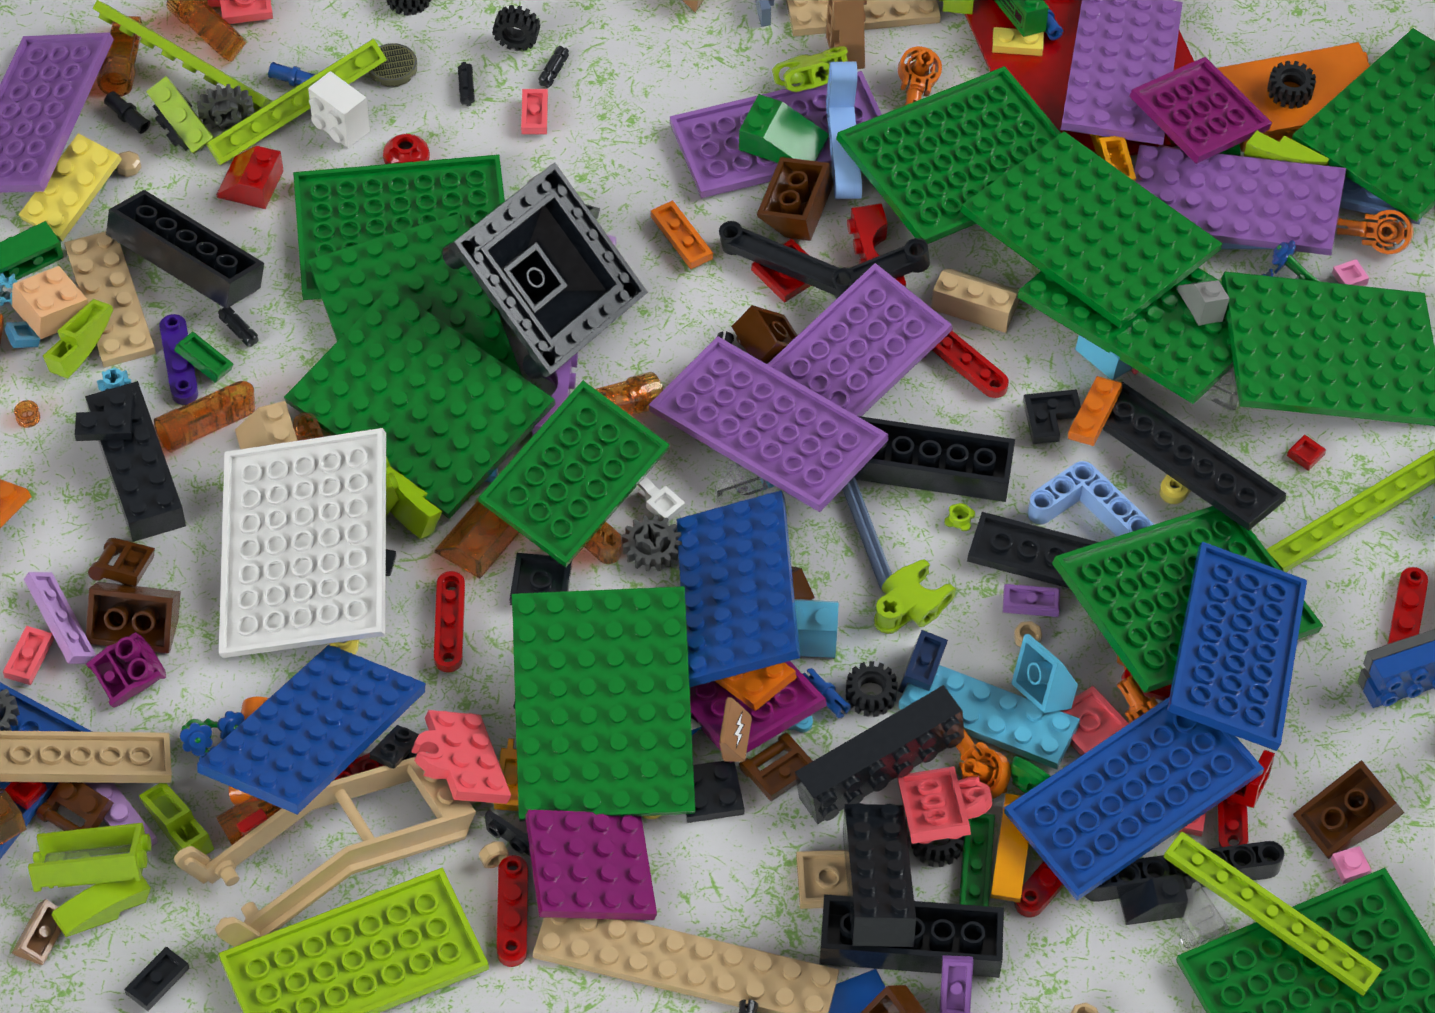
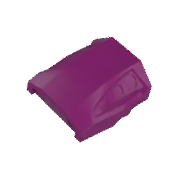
[86,632,166,708]

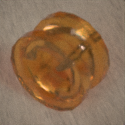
[14,400,40,428]

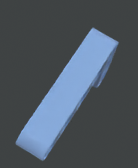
[826,61,862,200]
[1028,461,1154,536]

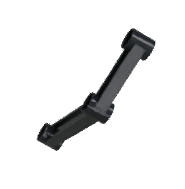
[719,221,930,299]

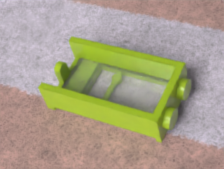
[28,823,151,892]

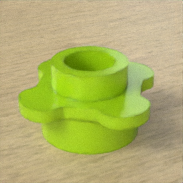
[944,503,975,531]

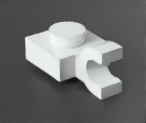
[637,477,685,521]

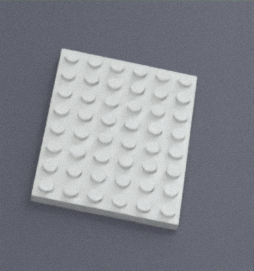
[219,428,386,658]

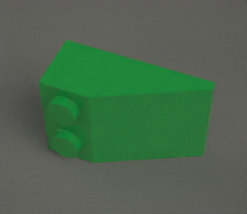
[739,94,829,163]

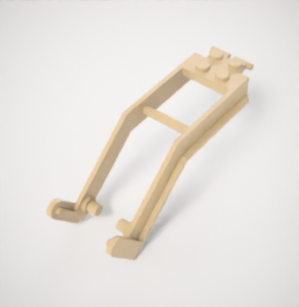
[174,757,489,947]

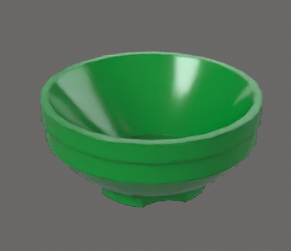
[1010,756,1051,793]

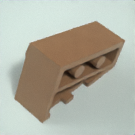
[826,0,867,69]

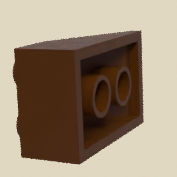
[1293,760,1405,859]

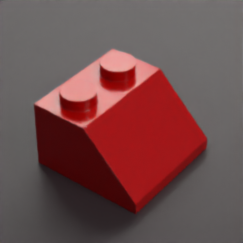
[216,145,283,209]

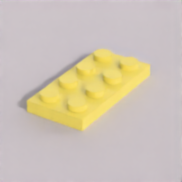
[19,133,122,241]

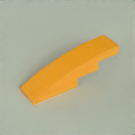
[1090,134,1136,181]
[990,793,1029,903]

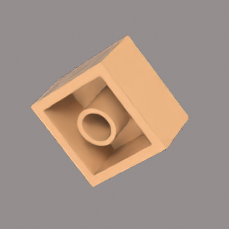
[12,266,87,340]

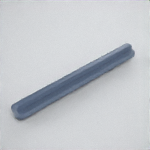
[842,477,892,590]

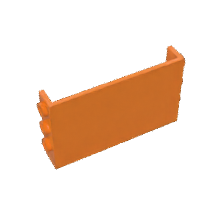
[1217,42,1370,152]

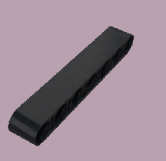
[1084,841,1285,902]

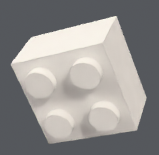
[308,71,370,148]

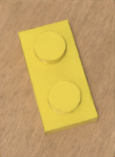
[992,27,1044,56]

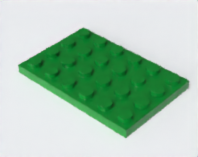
[478,380,670,567]

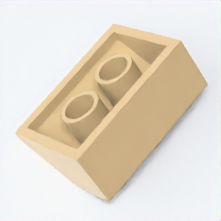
[931,268,1020,333]
[235,401,298,449]

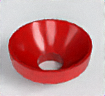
[383,133,430,164]

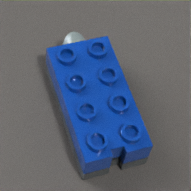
[1358,629,1435,708]

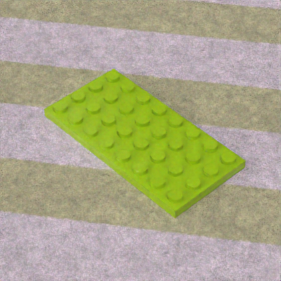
[218,867,489,1013]

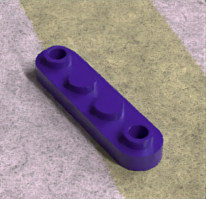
[159,314,198,405]

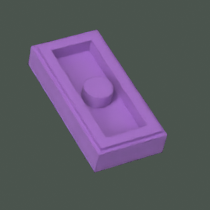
[1002,584,1060,617]
[939,955,973,1013]

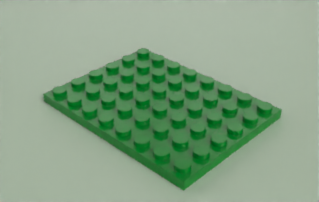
[1292,28,1435,222]
[836,66,1061,244]
[960,132,1223,328]
[293,154,505,300]
[308,214,523,377]
[1017,268,1234,404]
[1221,271,1435,426]
[284,286,556,519]
[1052,506,1323,693]
[512,586,695,822]
[1176,868,1435,1013]

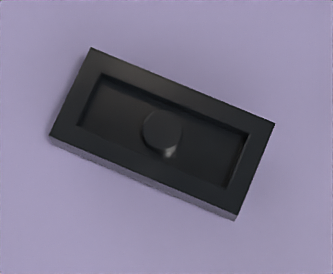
[124,947,190,1011]

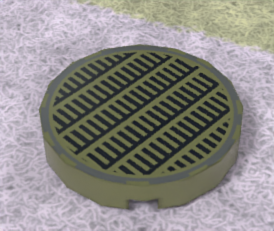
[368,43,417,86]

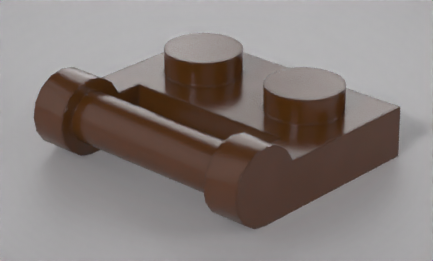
[88,538,155,586]
[739,732,813,801]
[36,782,114,831]

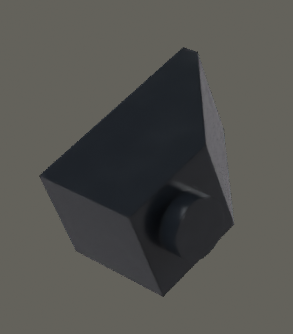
[1119,875,1188,925]

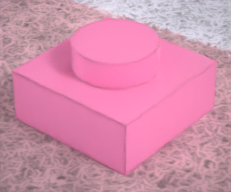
[1332,259,1369,286]
[1331,846,1372,884]

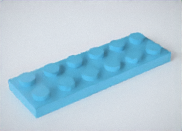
[899,665,1080,769]

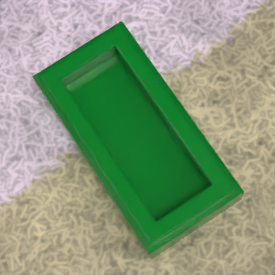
[174,332,234,383]

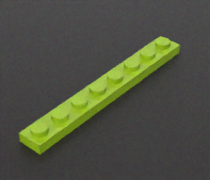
[92,0,272,110]
[205,38,387,165]
[1266,449,1435,572]
[1164,831,1382,996]

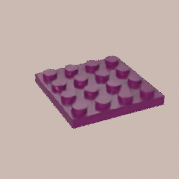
[1129,57,1272,164]
[689,661,827,762]
[525,809,657,920]

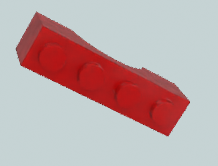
[847,203,906,287]

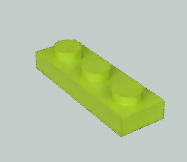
[146,76,214,154]

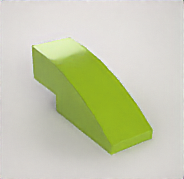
[1244,131,1329,166]
[42,299,113,379]
[386,466,442,539]
[139,783,215,855]
[51,876,151,937]

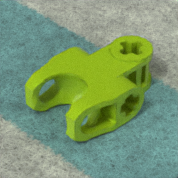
[772,46,848,92]
[874,559,956,634]

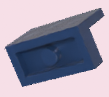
[898,630,948,693]

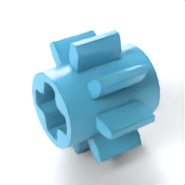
[0,273,18,306]
[97,367,132,391]

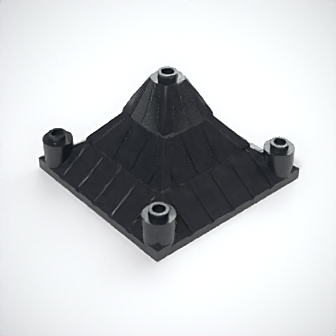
[442,163,648,379]

